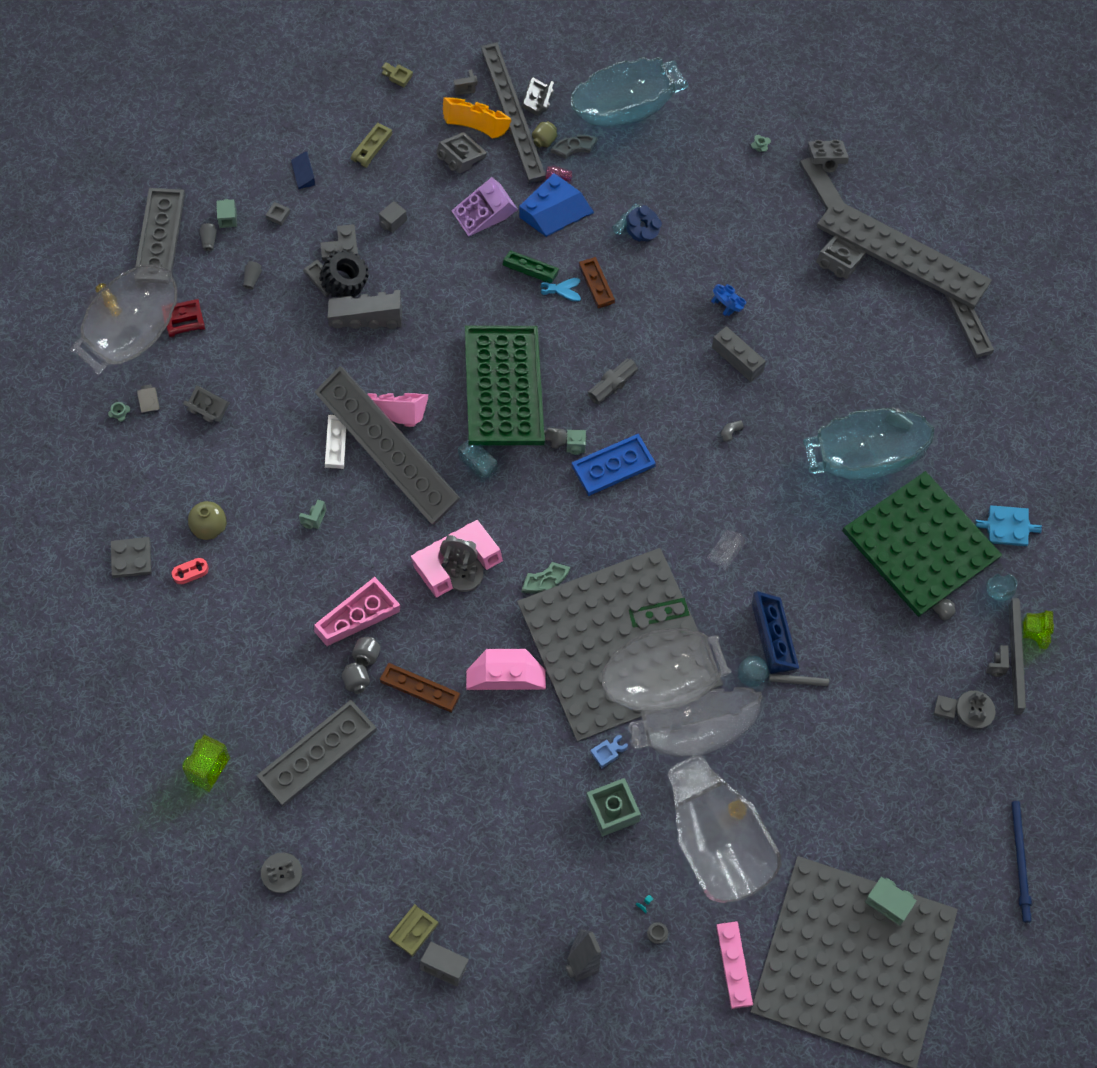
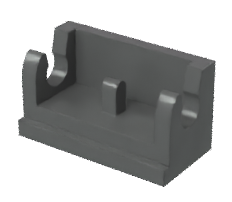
[420,942,469,987]

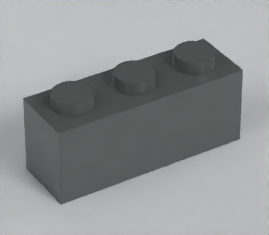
[712,326,766,382]

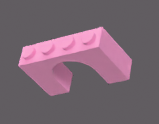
[411,520,503,598]

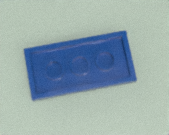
[571,433,656,496]

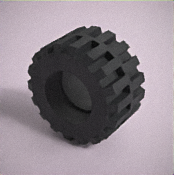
[319,250,369,298]

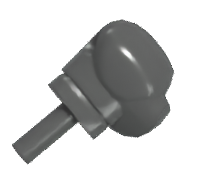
[544,427,567,449]
[932,599,956,620]

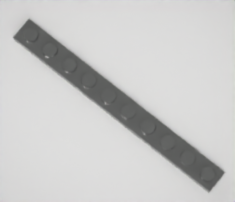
[481,43,546,183]

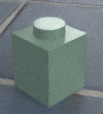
[217,199,237,228]

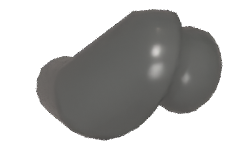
[721,420,744,442]

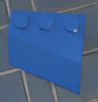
[519,173,594,237]

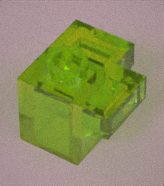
[1023,610,1054,649]

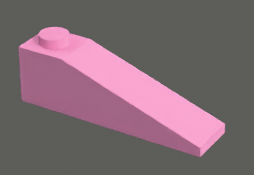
[367,393,428,427]

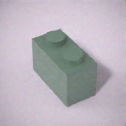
[865,877,917,926]

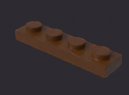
[380,663,460,713]

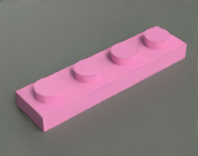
[716,921,753,1009]

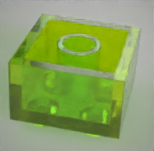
[182,734,230,792]

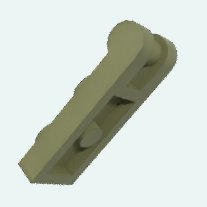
[351,123,392,168]

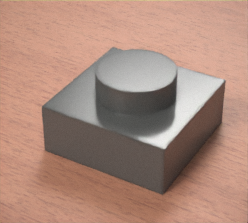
[266,202,290,226]
[933,695,957,720]

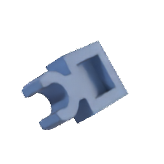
[590,735,628,769]

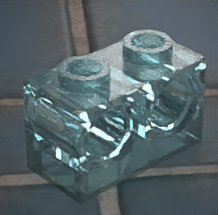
[458,440,497,482]

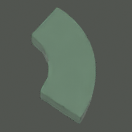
[522,562,570,594]

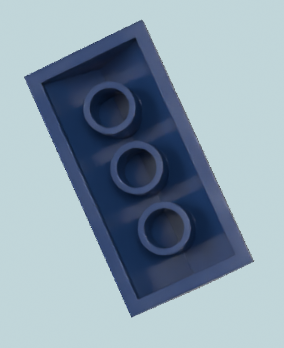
[751,591,799,674]

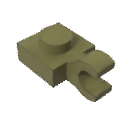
[382,63,413,87]

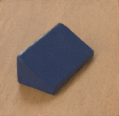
[291,151,315,189]

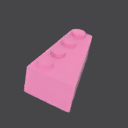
[314,577,400,646]

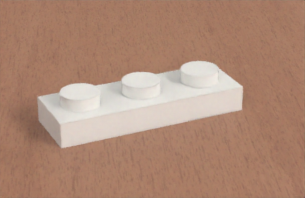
[325,415,346,469]

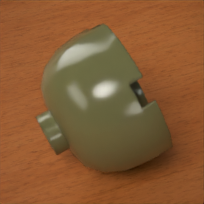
[188,501,227,540]

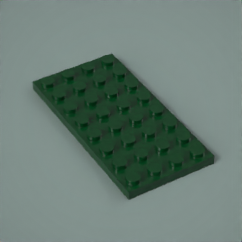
[465,325,545,445]

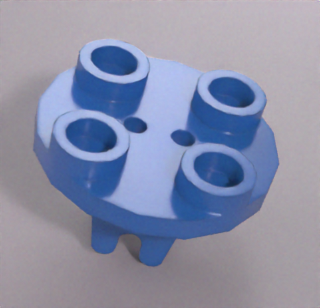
[711,284,746,316]

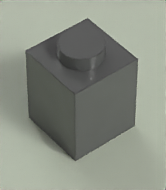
[379,201,407,233]

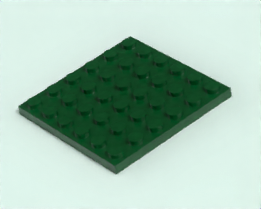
[842,471,1002,617]

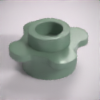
[751,135,771,152]
[108,402,130,422]

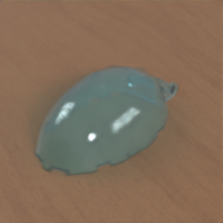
[570,57,688,127]
[803,408,935,480]

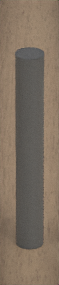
[769,674,829,686]

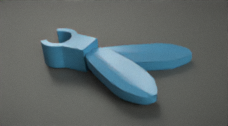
[541,278,581,301]

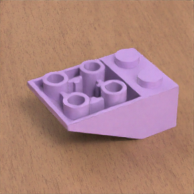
[452,177,518,236]

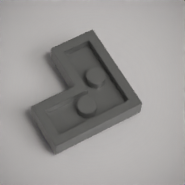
[321,224,358,261]

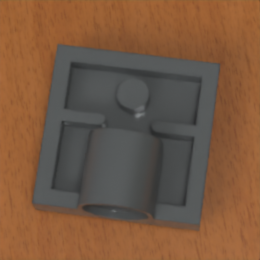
[808,140,849,173]

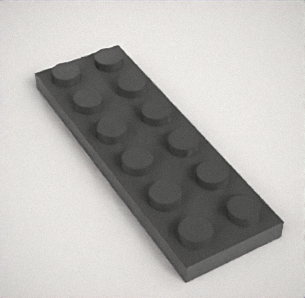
[134,188,185,283]
[256,700,377,807]

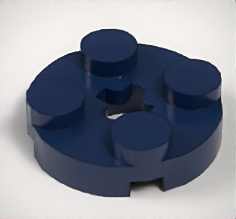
[625,205,662,242]

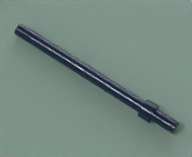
[1012,801,1032,923]

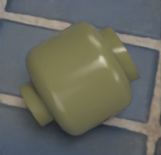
[532,121,557,148]

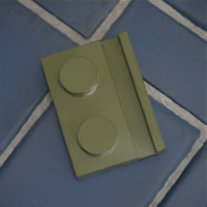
[388,904,439,957]

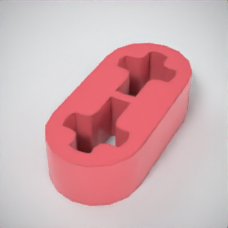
[172,558,209,584]

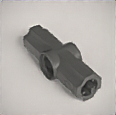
[588,359,638,405]

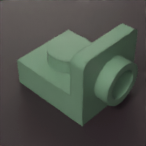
[567,430,586,455]
[299,500,327,529]

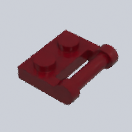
[163,299,205,337]

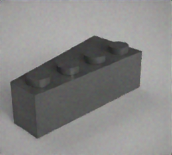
[328,290,402,329]

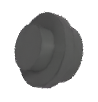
[647,922,668,944]

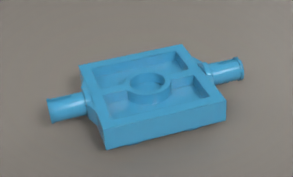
[975,505,1042,546]

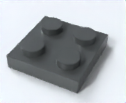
[111,537,152,578]

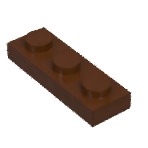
[579,257,615,308]

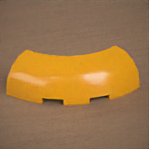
[443,97,511,138]

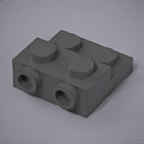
[436,132,487,174]
[816,235,866,279]

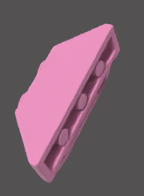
[466,649,546,690]

